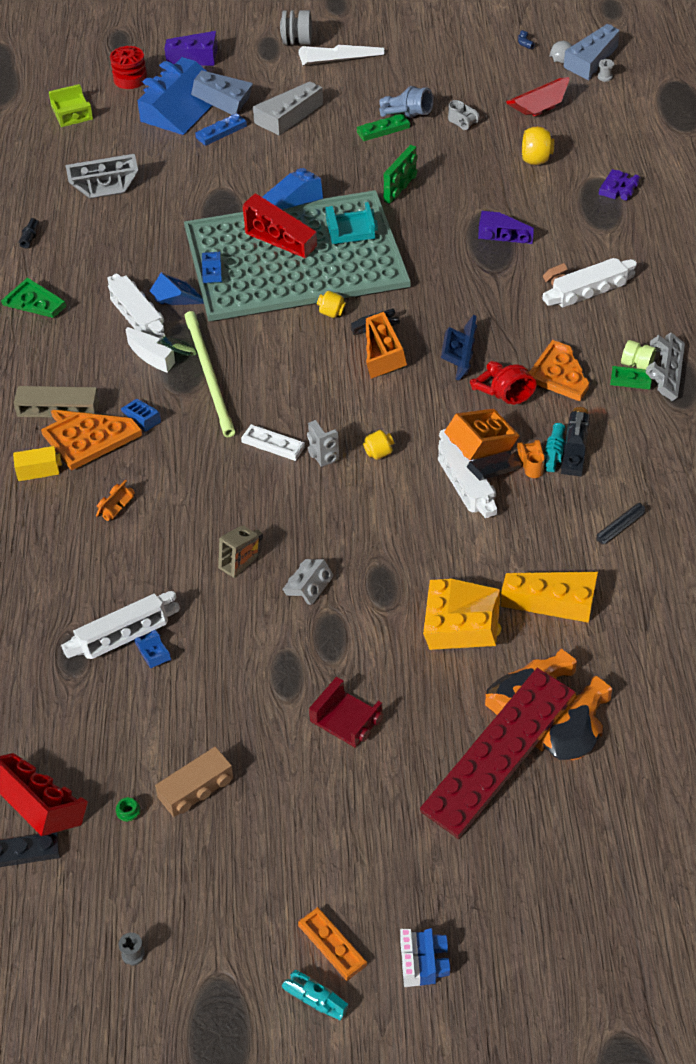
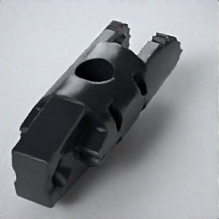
[351,308,400,335]

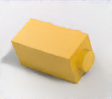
[13,446,62,481]

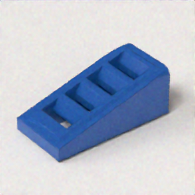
[121,399,161,432]

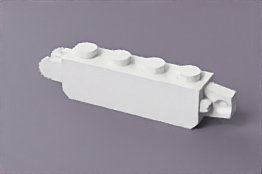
[542,258,637,308]
[107,274,166,342]
[438,429,497,518]
[61,591,180,659]

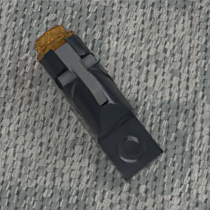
[561,407,590,477]

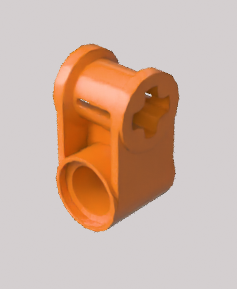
[517,440,545,478]

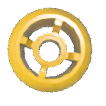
[522,126,554,165]

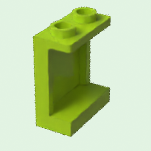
[49,84,93,127]

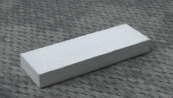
[241,424,305,461]

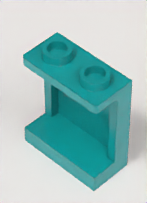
[325,202,378,244]

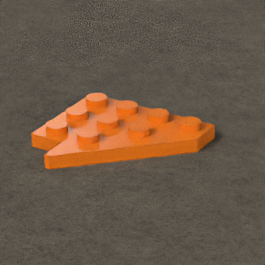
[41,410,142,471]

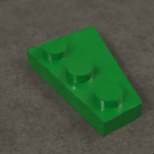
[1,277,67,318]

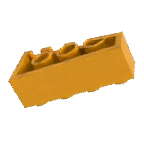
[500,572,598,623]

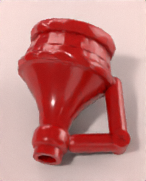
[470,361,536,405]

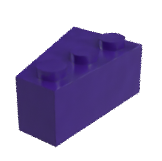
[164,31,218,66]

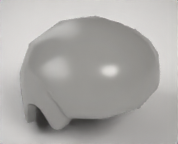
[549,40,572,63]

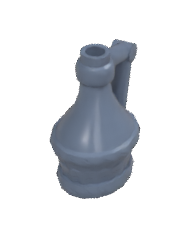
[379,86,433,118]

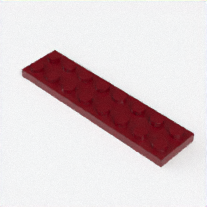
[419,667,576,839]

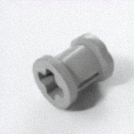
[598,59,614,82]

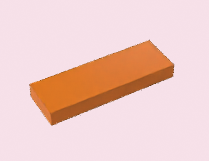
[298,907,367,981]

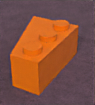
[366,312,407,379]

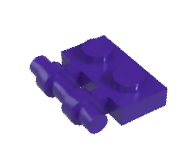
[599,169,640,200]

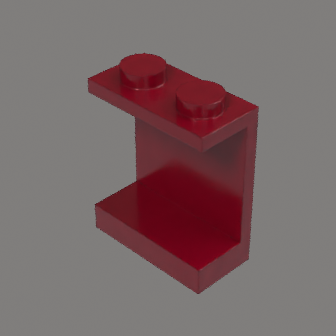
[309,676,384,748]

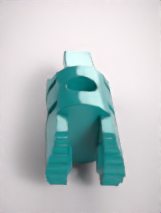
[282,970,348,1021]

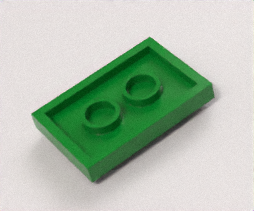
[384,145,418,204]

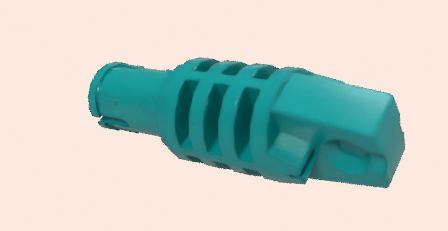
[544,423,566,472]

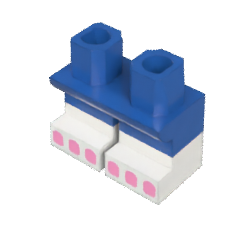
[400,928,450,987]

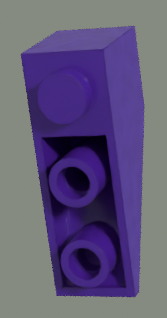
[478,211,534,244]

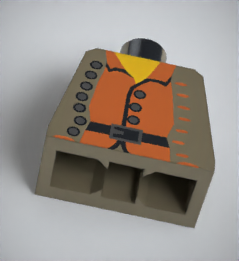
[218,526,263,578]

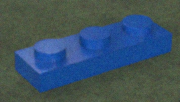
[195,113,247,146]

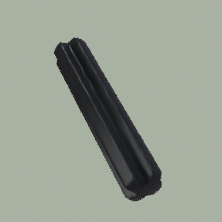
[596,503,646,544]

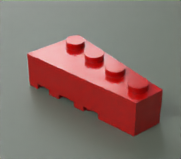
[242,193,317,258]

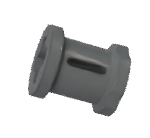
[118,932,145,966]

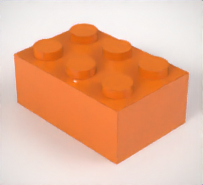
[444,408,520,460]

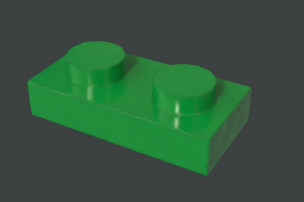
[610,366,651,390]

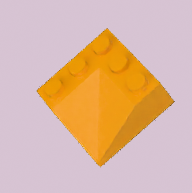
[423,579,501,650]

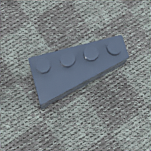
[564,24,620,80]

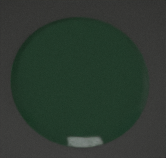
[160,336,197,356]

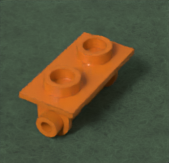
[96,480,135,521]

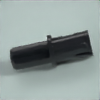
[18,218,40,248]

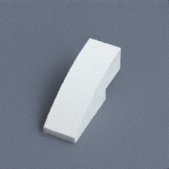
[126,327,175,372]

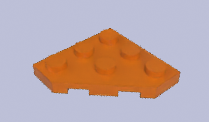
[529,340,589,401]

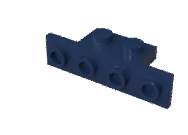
[441,314,477,381]

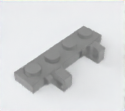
[646,333,685,401]

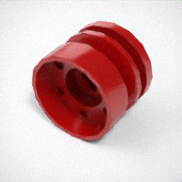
[110,46,147,89]

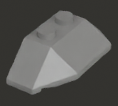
[65,154,138,199]

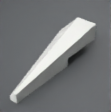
[299,45,384,66]

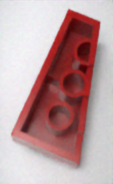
[0,753,88,836]

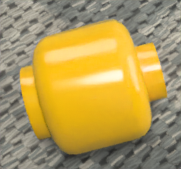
[317,291,346,318]
[363,430,395,460]

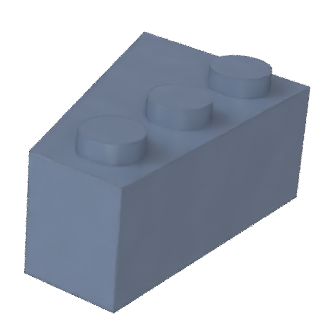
[191,70,253,115]

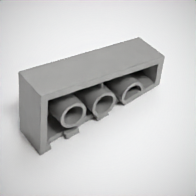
[253,81,323,136]

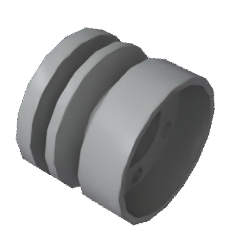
[280,10,312,45]

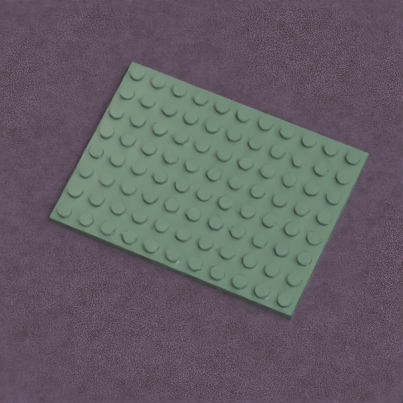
[184,190,410,321]

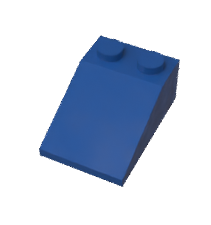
[263,168,323,210]

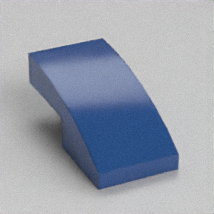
[202,252,222,283]
[134,630,171,668]

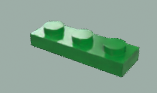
[357,114,410,141]

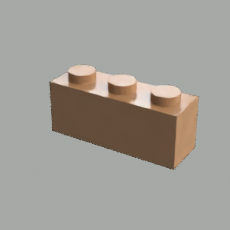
[155,747,234,817]

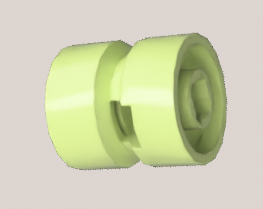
[621,340,656,370]

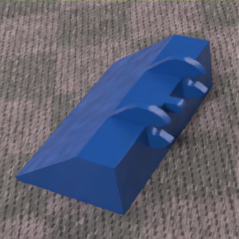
[137,57,212,135]

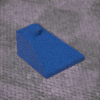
[150,272,204,305]

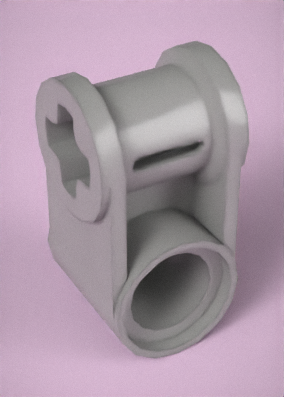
[448,100,480,130]

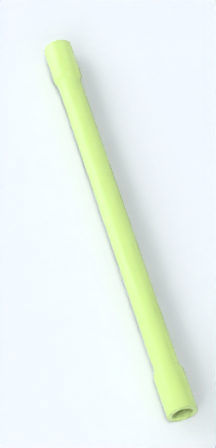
[185,311,235,437]

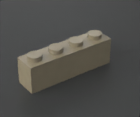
[14,386,99,418]

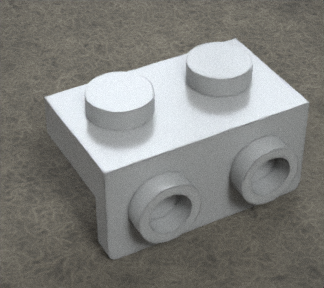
[307,420,339,467]
[283,559,334,605]

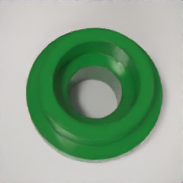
[116,797,140,822]

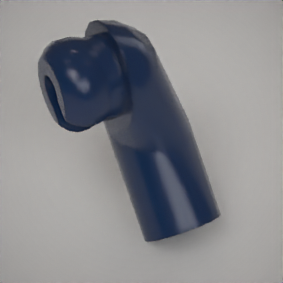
[518,30,535,50]

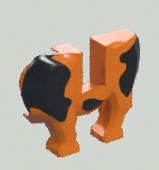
[485,649,612,760]

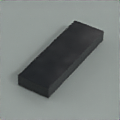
[467,451,522,481]

